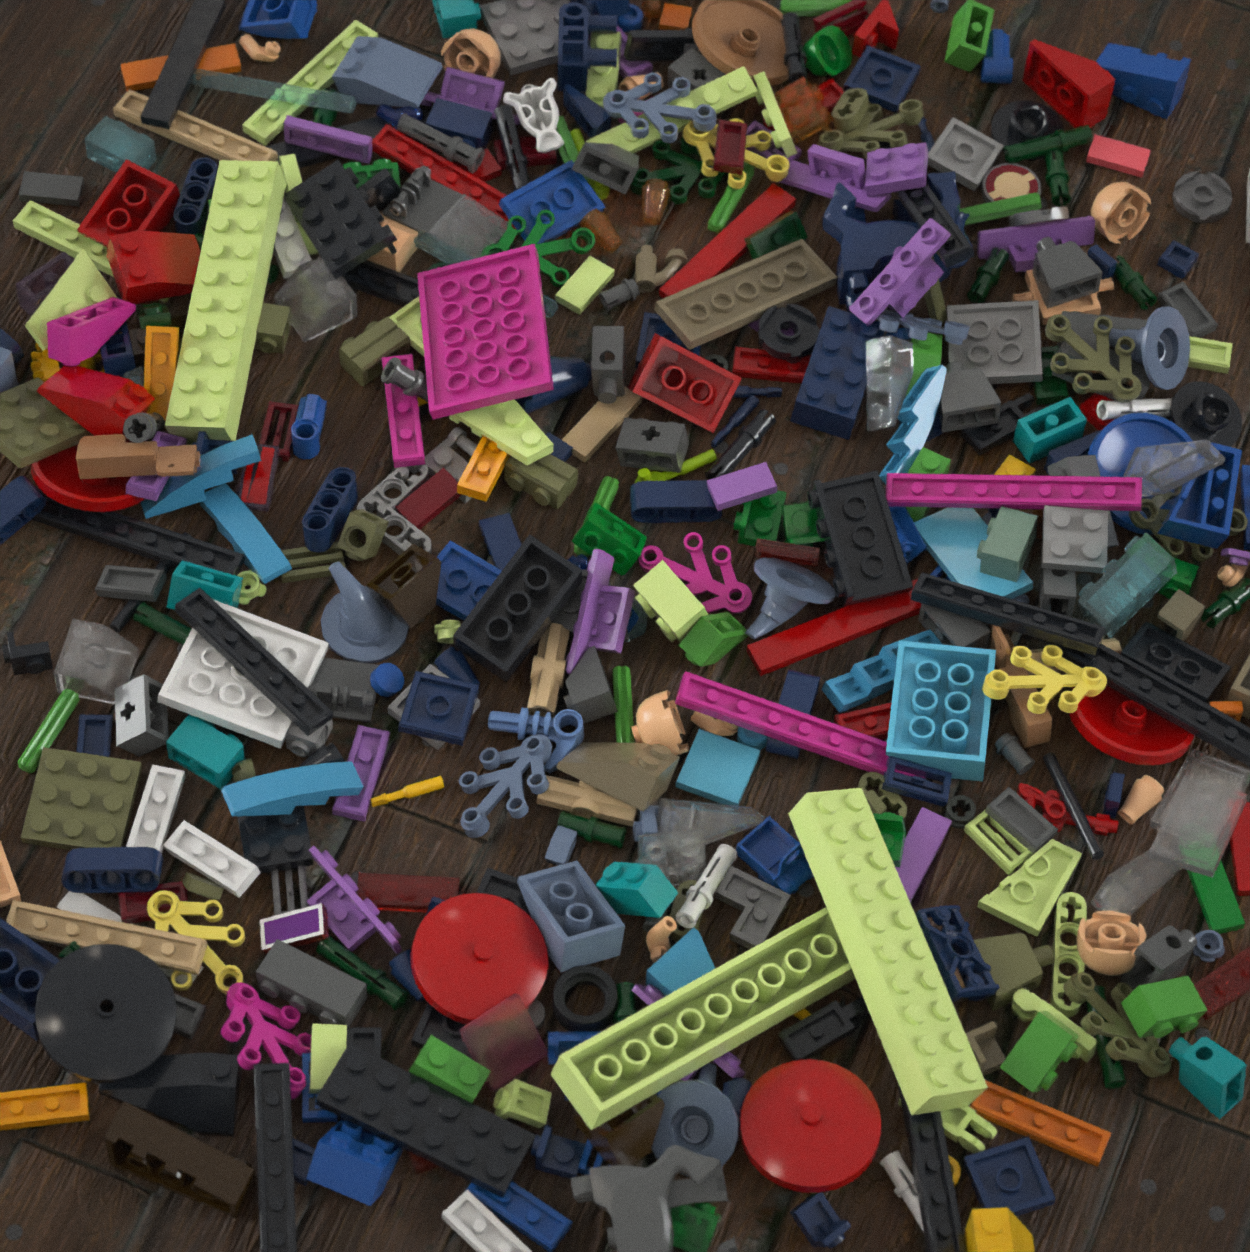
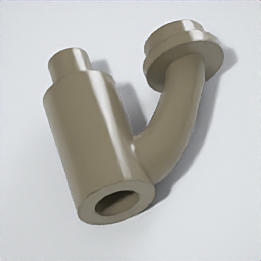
[635,245,688,293]

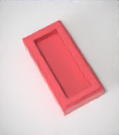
[1086,134,1151,178]

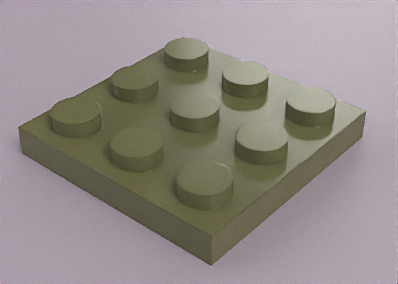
[0,377,94,469]
[21,747,142,850]

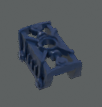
[915,905,1000,1002]

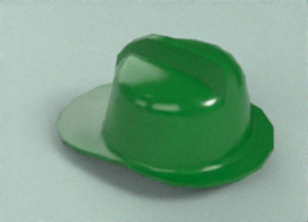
[802,25,852,77]

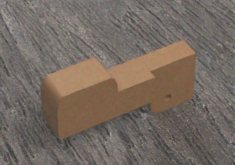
[76,434,201,479]
[990,625,1052,748]

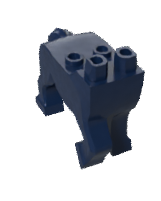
[822,171,973,313]

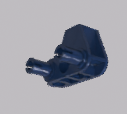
[557,2,617,92]

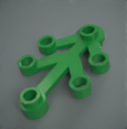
[480,210,595,287]

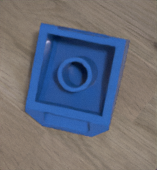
[238,0,317,39]

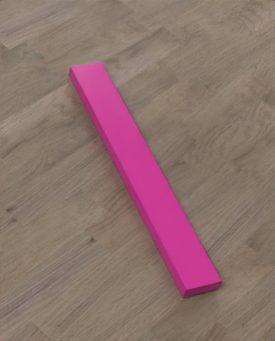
[886,473,1142,511]
[675,671,926,779]

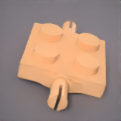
[1012,270,1114,325]

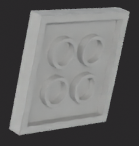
[480,0,590,75]
[947,300,1043,384]

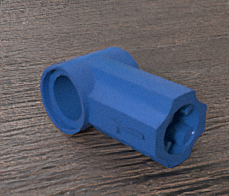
[981,29,1013,84]
[291,394,327,459]

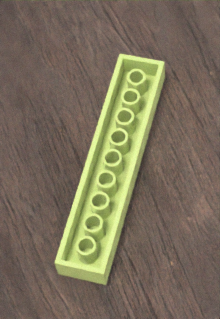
[165,160,287,444]
[788,788,988,1115]
[551,907,856,1130]

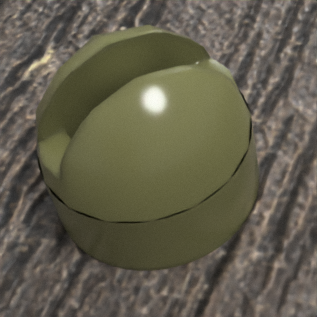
[232,758,256,782]

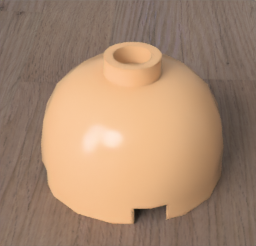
[441,28,500,78]
[1091,182,1151,243]
[632,690,689,755]
[1077,910,1146,975]

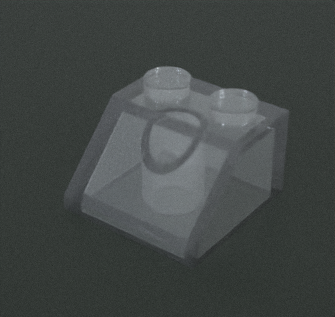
[274,256,358,342]
[54,618,139,704]

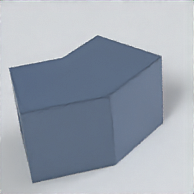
[545,825,578,866]

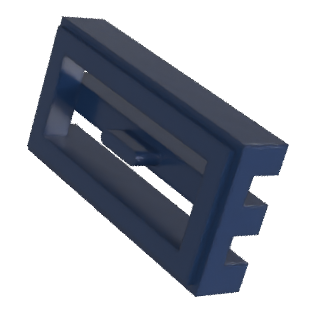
[882,756,952,807]

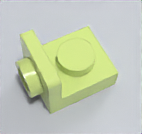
[493,1079,552,1129]

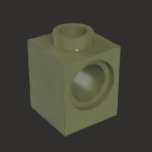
[254,303,291,354]
[337,509,389,561]

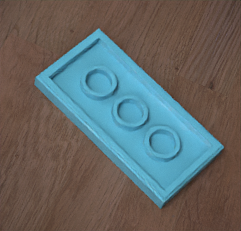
[914,508,1033,599]

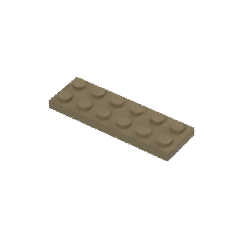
[655,239,837,350]

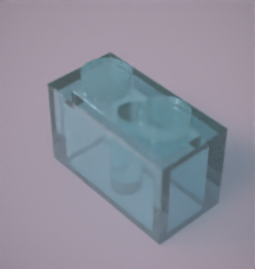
[85,116,156,173]

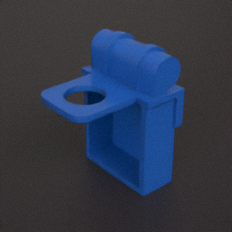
[736,816,813,895]

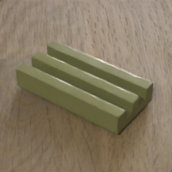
[281,542,345,583]

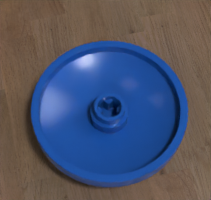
[1088,413,1201,535]

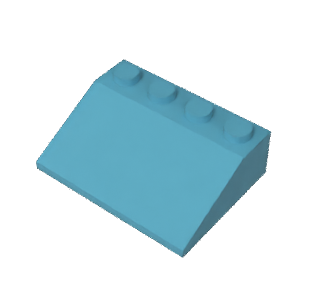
[886,640,996,782]

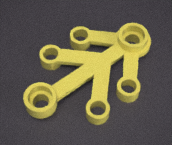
[683,119,790,189]
[982,645,1107,714]
[147,890,245,995]

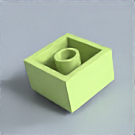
[633,560,708,643]

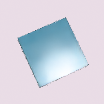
[675,729,760,809]

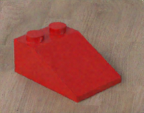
[1022,39,1115,128]
[77,159,180,248]
[107,230,201,305]
[627,333,742,433]
[36,366,156,437]

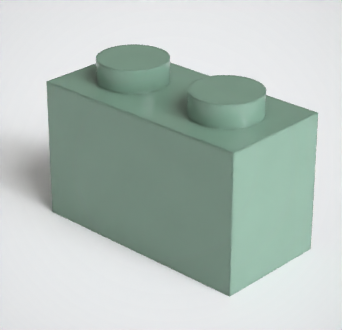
[977,506,1038,582]

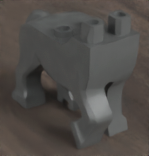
[571,1145,737,1252]

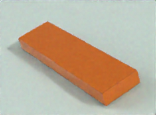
[120,43,242,92]
[970,1080,1111,1167]

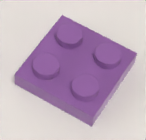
[865,142,928,196]

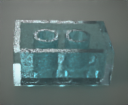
[1078,533,1177,639]

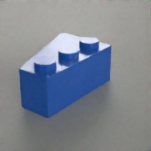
[1096,43,1192,120]
[1157,442,1242,549]

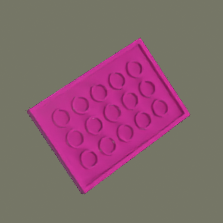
[417,244,554,419]

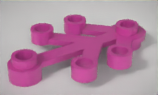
[638,532,752,614]
[221,983,311,1099]

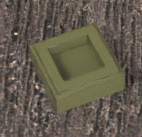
[182,872,224,900]

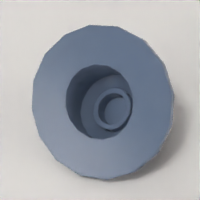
[1098,306,1190,390]
[745,558,835,639]
[321,561,409,663]
[652,1063,739,1176]

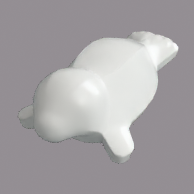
[503,78,564,153]

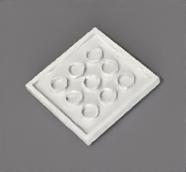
[157,600,329,749]

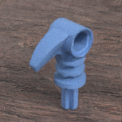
[488,707,584,773]

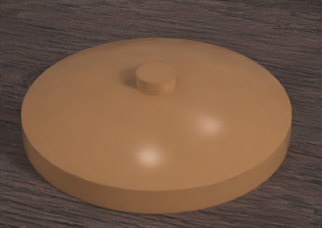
[692,0,803,86]

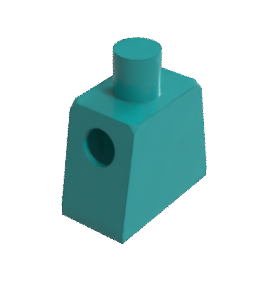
[1169,1037,1247,1120]

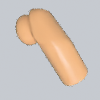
[239,34,281,62]
[1217,562,1250,587]
[691,711,738,737]
[646,916,677,963]

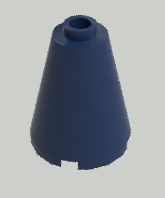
[515,356,592,414]

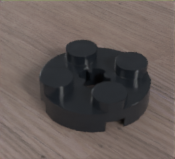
[758,304,819,364]

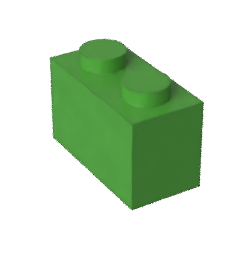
[944,0,994,72]
[1121,976,1208,1038]
[1000,1011,1079,1093]
[408,1035,491,1103]

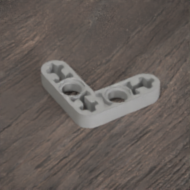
[357,463,432,555]

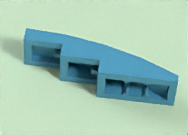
[879,365,947,484]
[141,434,261,519]
[199,483,292,584]
[821,629,943,713]
[221,761,364,817]

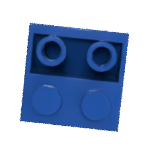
[306,1119,404,1206]

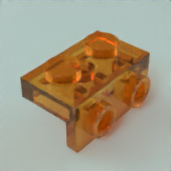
[774,77,833,144]

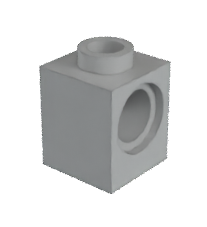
[286,720,333,757]

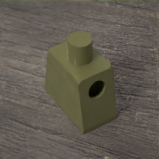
[974,933,1054,1011]

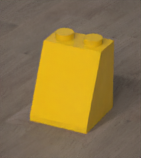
[963,1207,1035,1252]

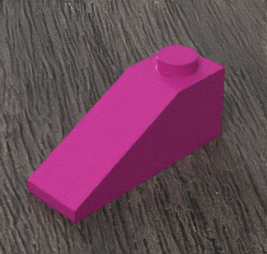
[47,297,136,366]

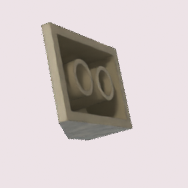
[556,742,680,811]

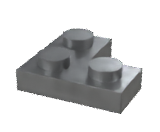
[715,866,791,949]

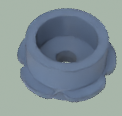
[1193,930,1225,962]

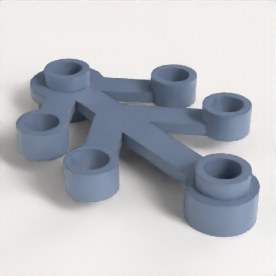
[603,73,716,143]
[876,309,969,345]
[459,734,552,838]

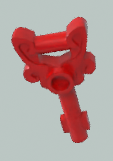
[1017,783,1118,836]

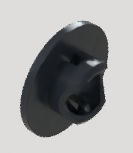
[991,100,1064,160]
[1170,381,1242,452]

